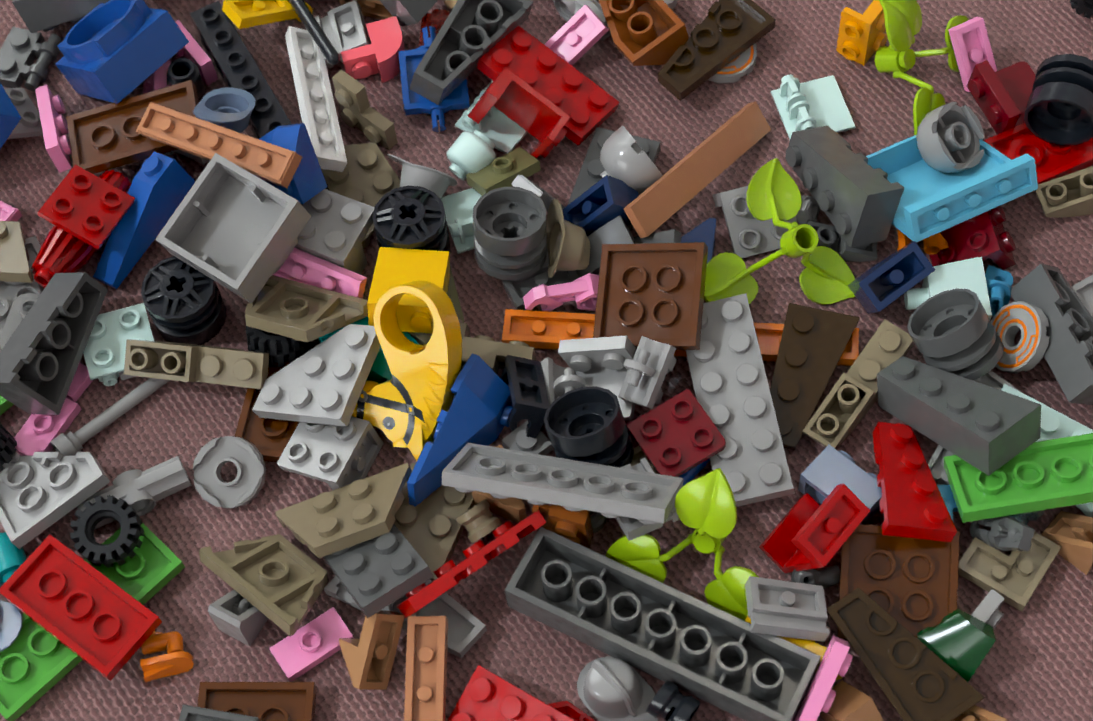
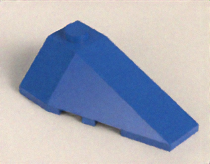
[259,123,327,204]
[93,152,196,289]
[407,353,513,507]

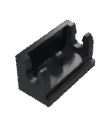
[501,355,549,438]

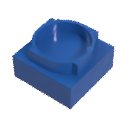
[55,0,189,104]

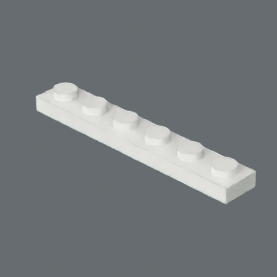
[285,26,347,172]

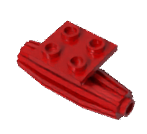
[31,164,135,288]

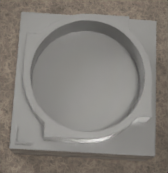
[155,153,312,303]

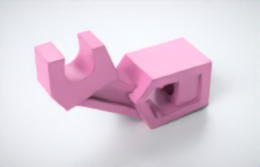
[523,273,599,312]

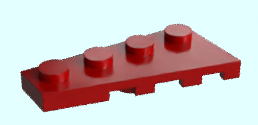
[872,422,957,542]
[397,510,547,618]

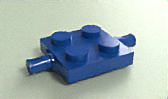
[398,26,470,132]

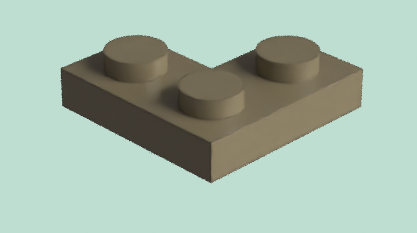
[332,70,398,150]
[958,532,1061,612]

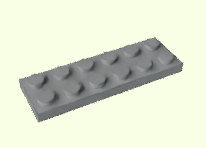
[686,293,795,507]
[442,443,684,524]

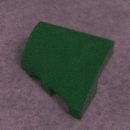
[917,609,996,682]

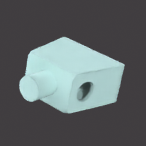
[904,257,992,321]

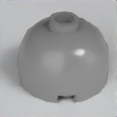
[916,102,984,173]
[600,126,663,194]

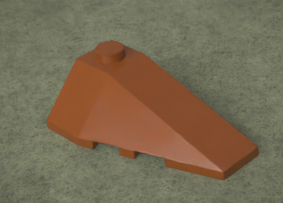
[599,0,689,66]

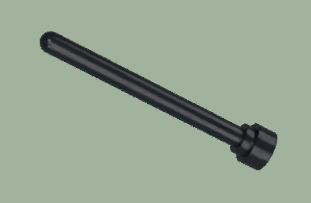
[288,0,340,65]

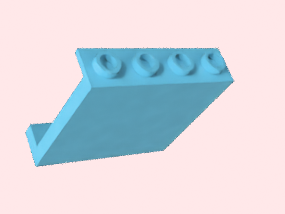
[866,134,1038,242]

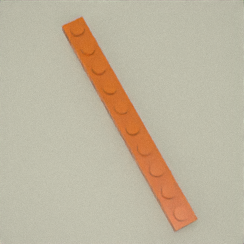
[502,309,859,366]

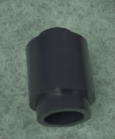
[167,58,206,102]

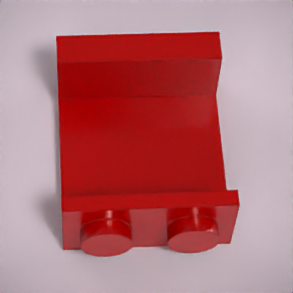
[468,67,570,159]
[759,483,871,573]

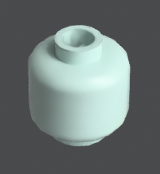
[447,130,496,181]

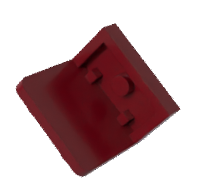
[967,60,1036,134]
[929,205,1016,270]
[626,388,726,477]

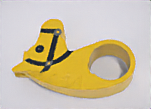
[352,281,462,461]

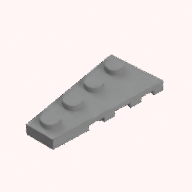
[324,576,487,658]

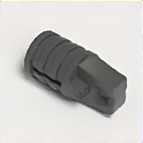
[970,516,1035,551]

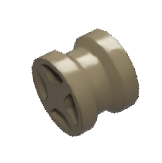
[456,499,503,544]

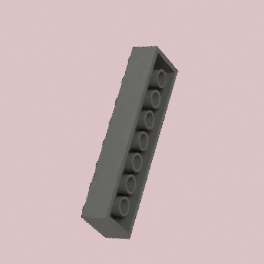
[505,527,821,721]

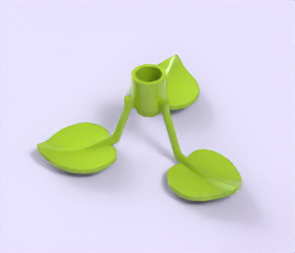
[875,0,970,135]
[704,158,856,305]
[605,468,759,621]

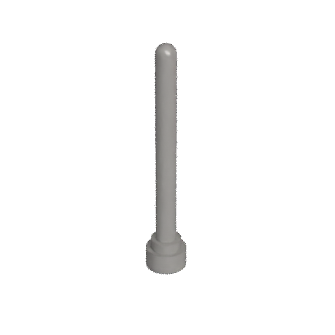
[50,378,170,456]

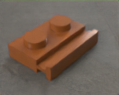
[532,504,594,548]

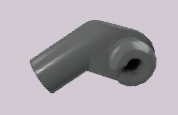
[791,564,840,589]

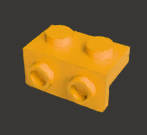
[836,0,888,66]

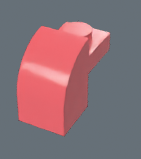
[341,16,405,83]

